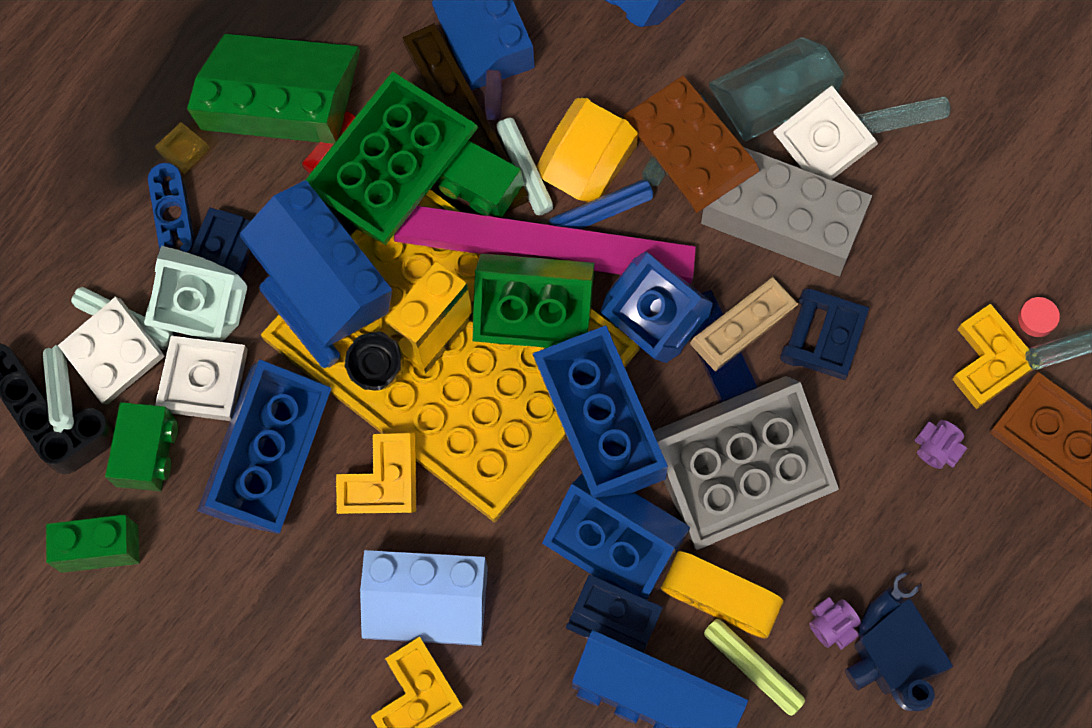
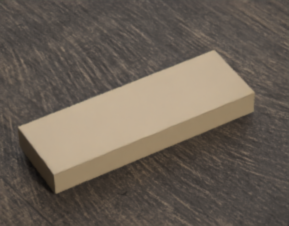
[690,277,798,372]

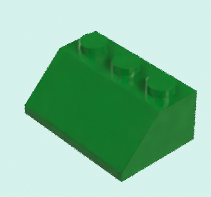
[472,253,595,348]

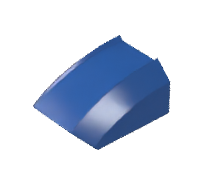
[600,251,713,363]

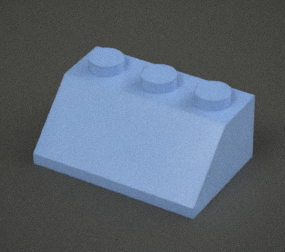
[360,550,488,646]

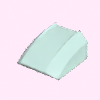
[144,246,247,342]

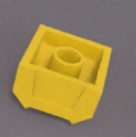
[536,98,638,202]

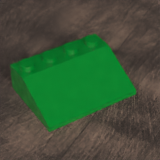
[187,34,360,144]
[306,71,478,245]

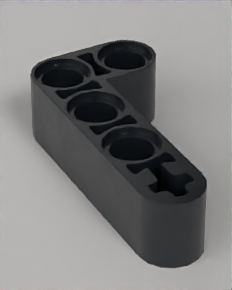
[0,343,115,474]

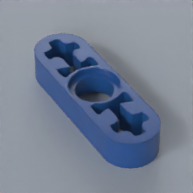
[148,163,195,253]

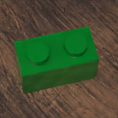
[437,141,524,218]
[105,402,178,492]
[46,515,140,573]

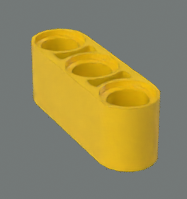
[661,551,784,639]

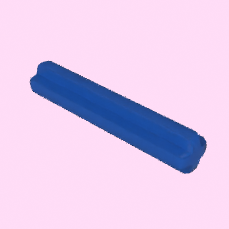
[549,179,653,230]
[259,276,340,368]

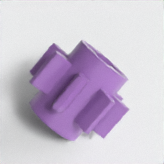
[915,420,967,469]
[809,597,861,650]

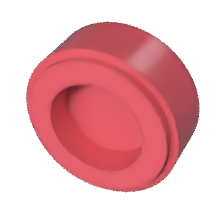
[1018,297,1060,337]

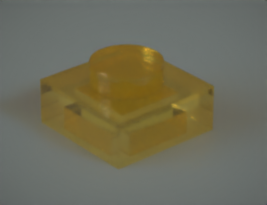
[155,122,209,174]

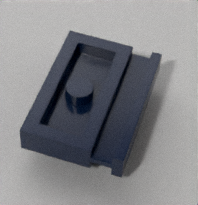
[190,207,252,278]
[565,574,663,653]

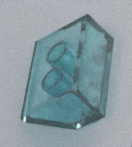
[709,37,844,142]

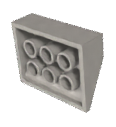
[653,376,839,550]

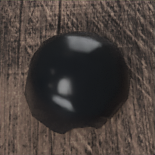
[345,331,404,391]

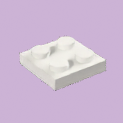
[773,86,878,180]
[58,297,165,405]
[155,336,248,421]

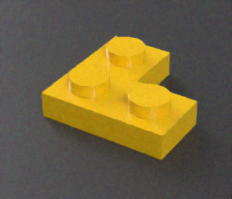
[952,304,1040,409]
[336,433,416,514]
[371,637,463,728]

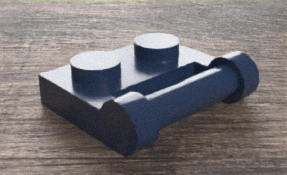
[780,289,869,380]

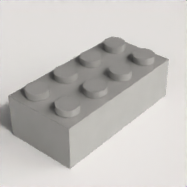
[701,147,872,277]

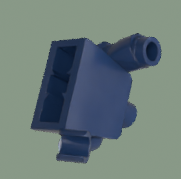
[845,571,954,711]

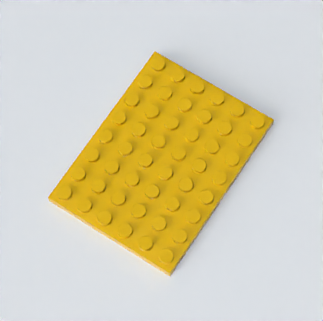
[261,189,640,523]

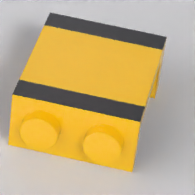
[385,261,473,374]

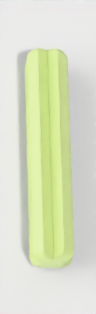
[704,619,805,716]

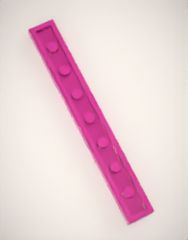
[394,206,696,285]

